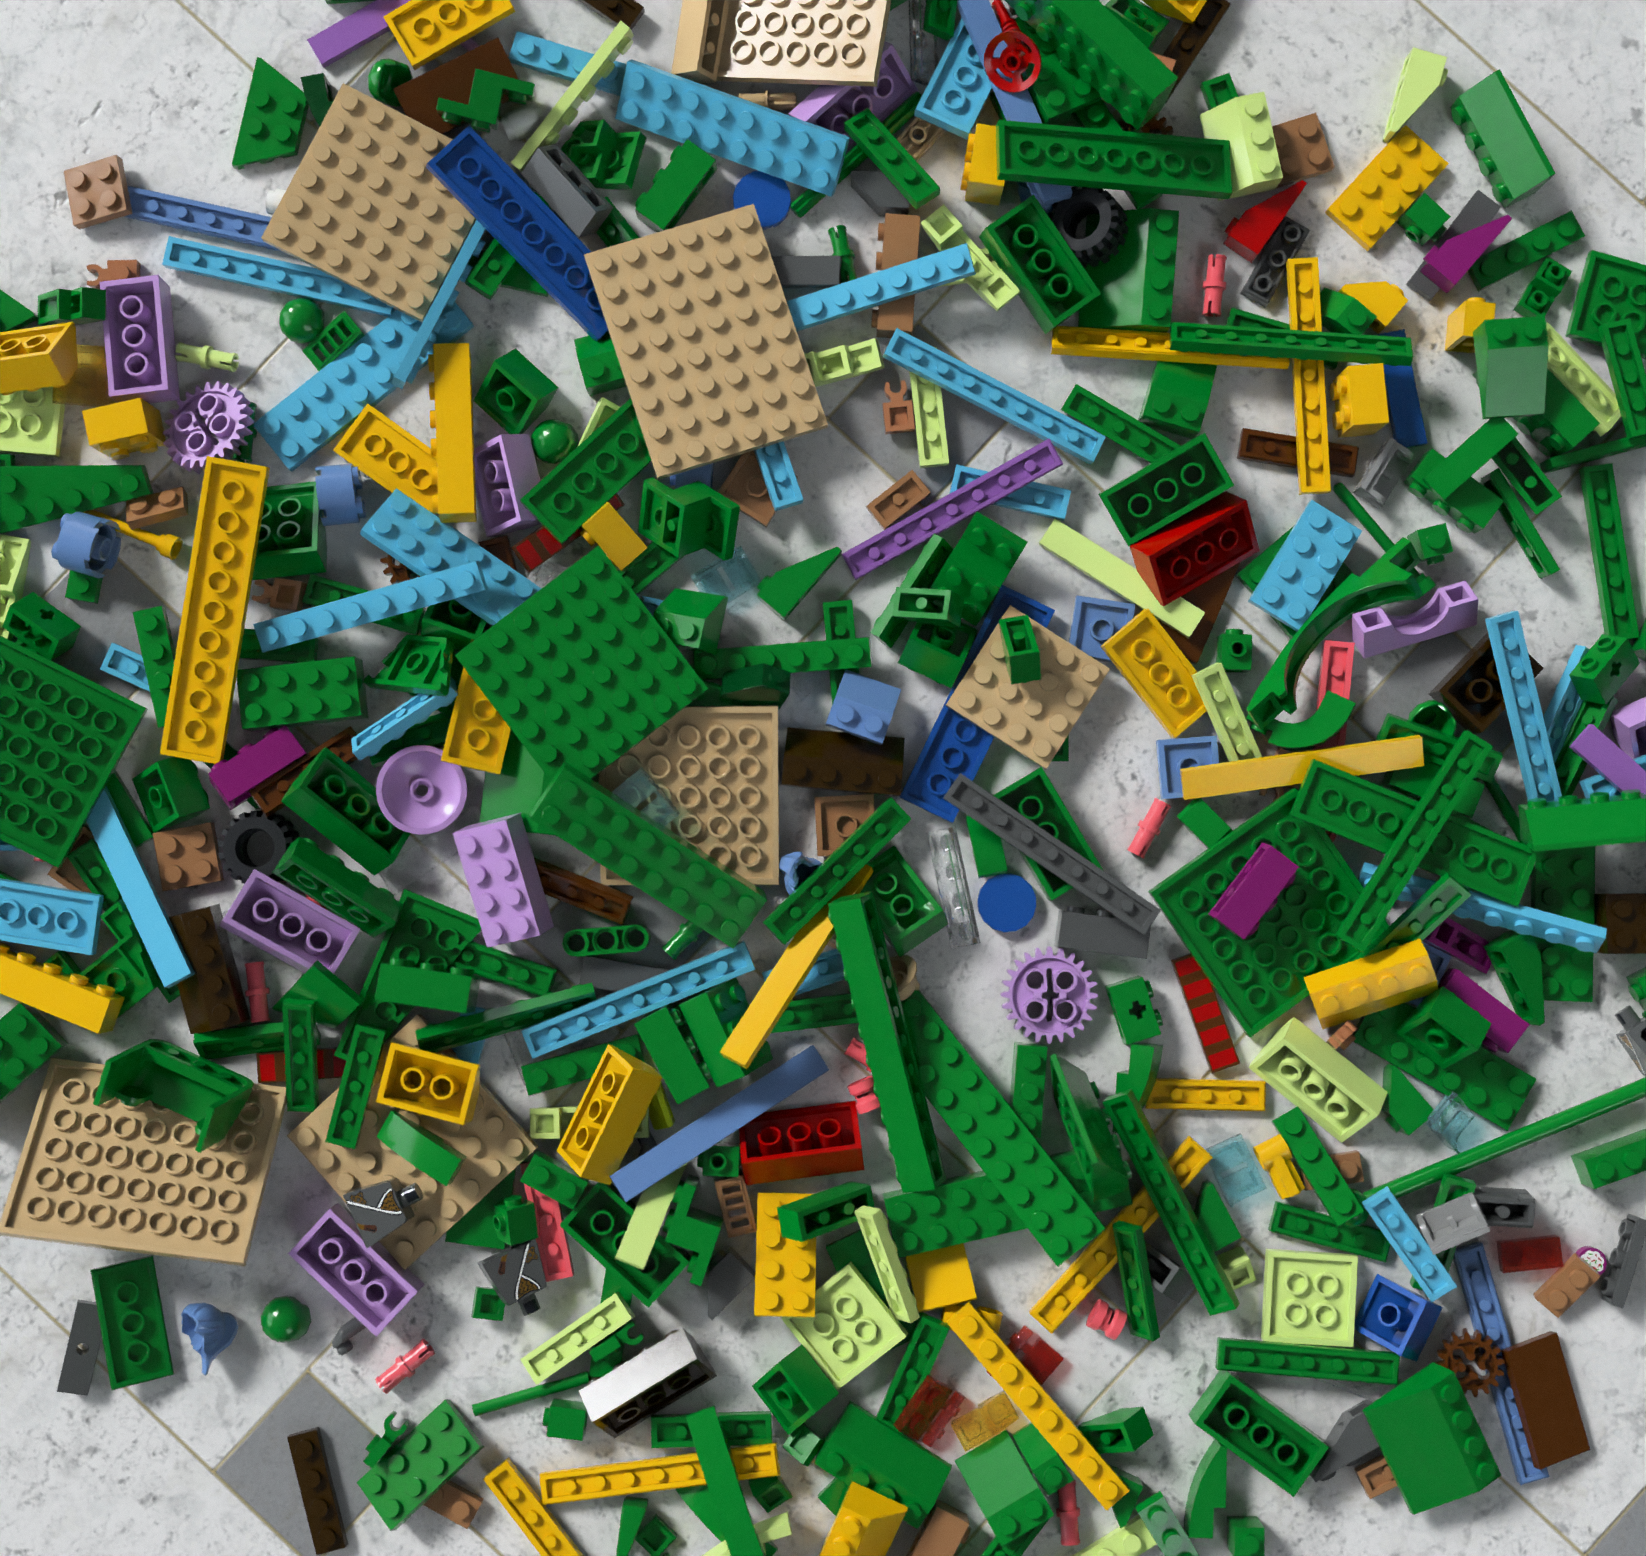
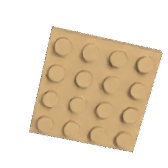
[945,605,1110,769]

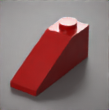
[1223,180,1307,263]

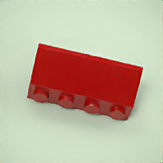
[1130,491,1260,606]
[739,1101,865,1185]

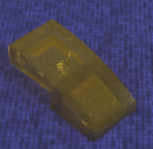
[951,1391,1019,1452]

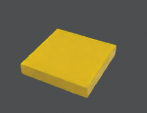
[906,1243,977,1313]

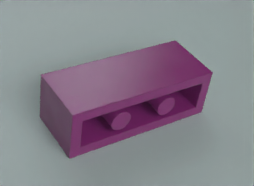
[208,725,306,810]
[1208,842,1299,939]
[1438,968,1530,1053]

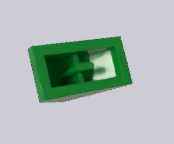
[1109,1464,1143,1528]

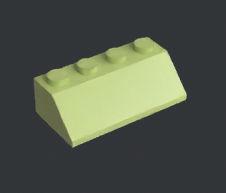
[1249,1017,1388,1143]

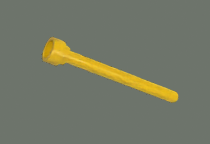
[83,510,182,560]

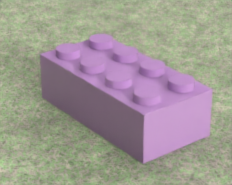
[100,275,180,403]
[453,813,554,948]
[288,1203,425,1337]

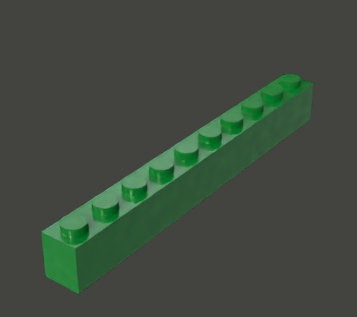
[828,891,946,1193]

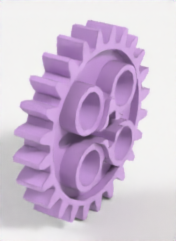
[163,381,255,474]
[1000,946,1098,1044]

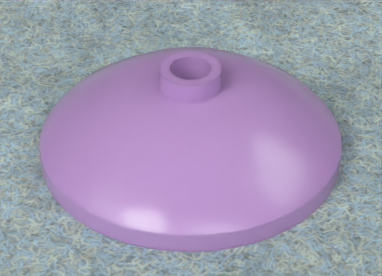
[376,745,467,835]

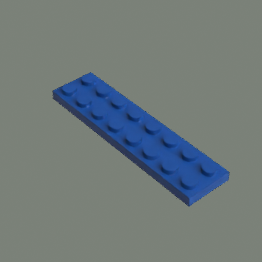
[426,125,608,342]
[899,585,1055,823]

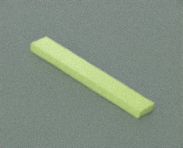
[1039,519,1205,639]

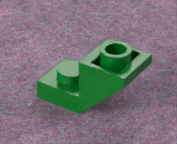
[1177,798,1233,849]

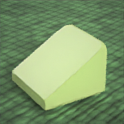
[1216,1246,1256,1290]

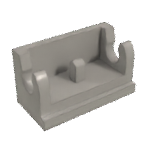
[1353,438,1414,509]
[1416,1192,1491,1255]

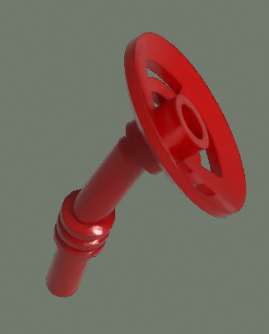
[984,0,1042,92]

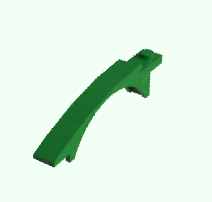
[1246,537,1423,730]
[686,1405,766,1556]

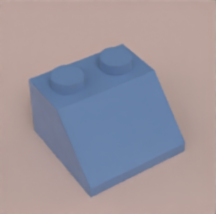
[825,669,901,745]

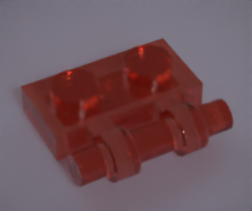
[986,1325,1064,1385]
[893,1375,965,1447]

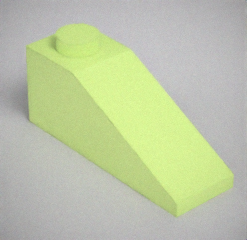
[1382,47,1448,143]

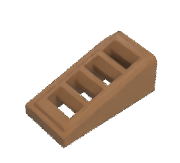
[714,1172,757,1238]

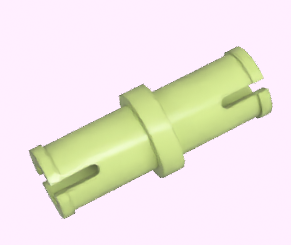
[175,342,239,372]

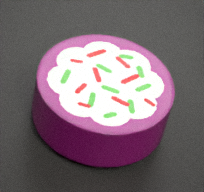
[1576,1246,1607,1275]

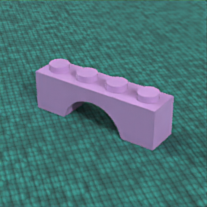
[1352,581,1478,658]

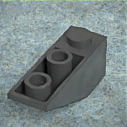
[1310,1398,1381,1482]

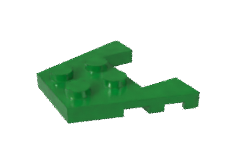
[43,899,160,1019]

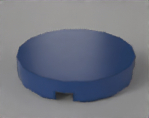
[733,171,791,230]
[977,873,1037,932]

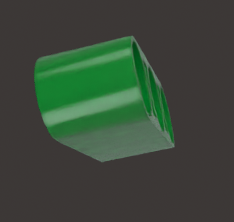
[562,924,651,957]

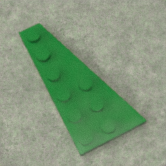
[334,889,482,1060]

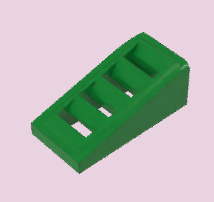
[302,311,365,371]
[616,1496,648,1556]

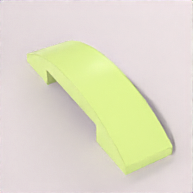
[921,204,1020,311]
[530,1106,649,1139]
[615,1163,687,1270]

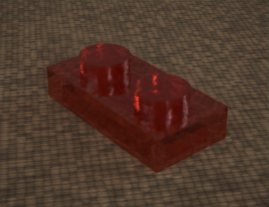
[1496,1235,1563,1273]

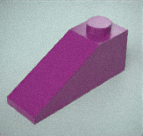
[1420,215,1512,294]
[1422,917,1492,974]

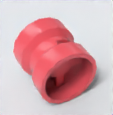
[847,1075,880,1114]
[1086,1299,1127,1340]

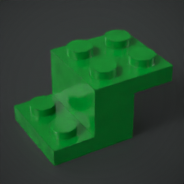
[989,52,1101,126]
[436,68,535,133]
[638,477,740,561]
[930,511,1028,626]
[662,1174,723,1286]

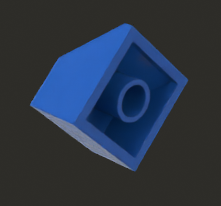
[1354,1274,1443,1362]

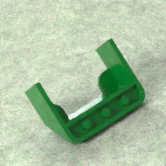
[93,1039,254,1153]

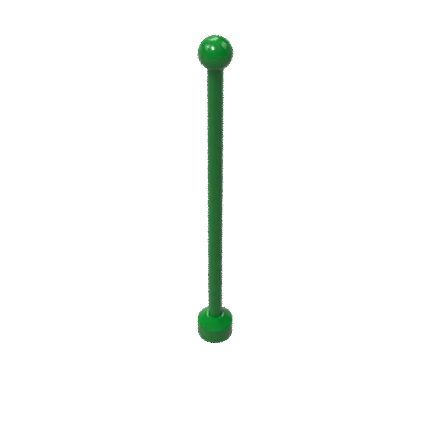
[1342,1077,1646,1228]

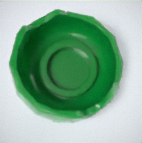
[368,59,413,107]
[279,298,325,344]
[531,419,579,464]
[1408,700,1457,736]
[261,1296,311,1343]

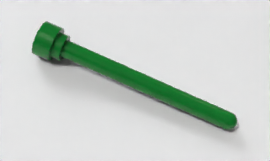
[1333,483,1436,600]

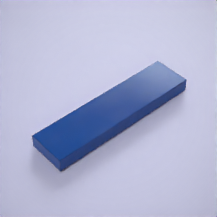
[1376,329,1428,448]

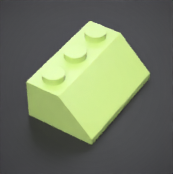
[1200,92,1283,201]

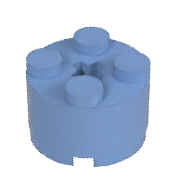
[315,463,366,526]
[51,512,121,578]

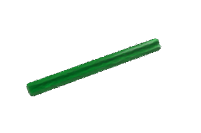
[791,91,922,218]

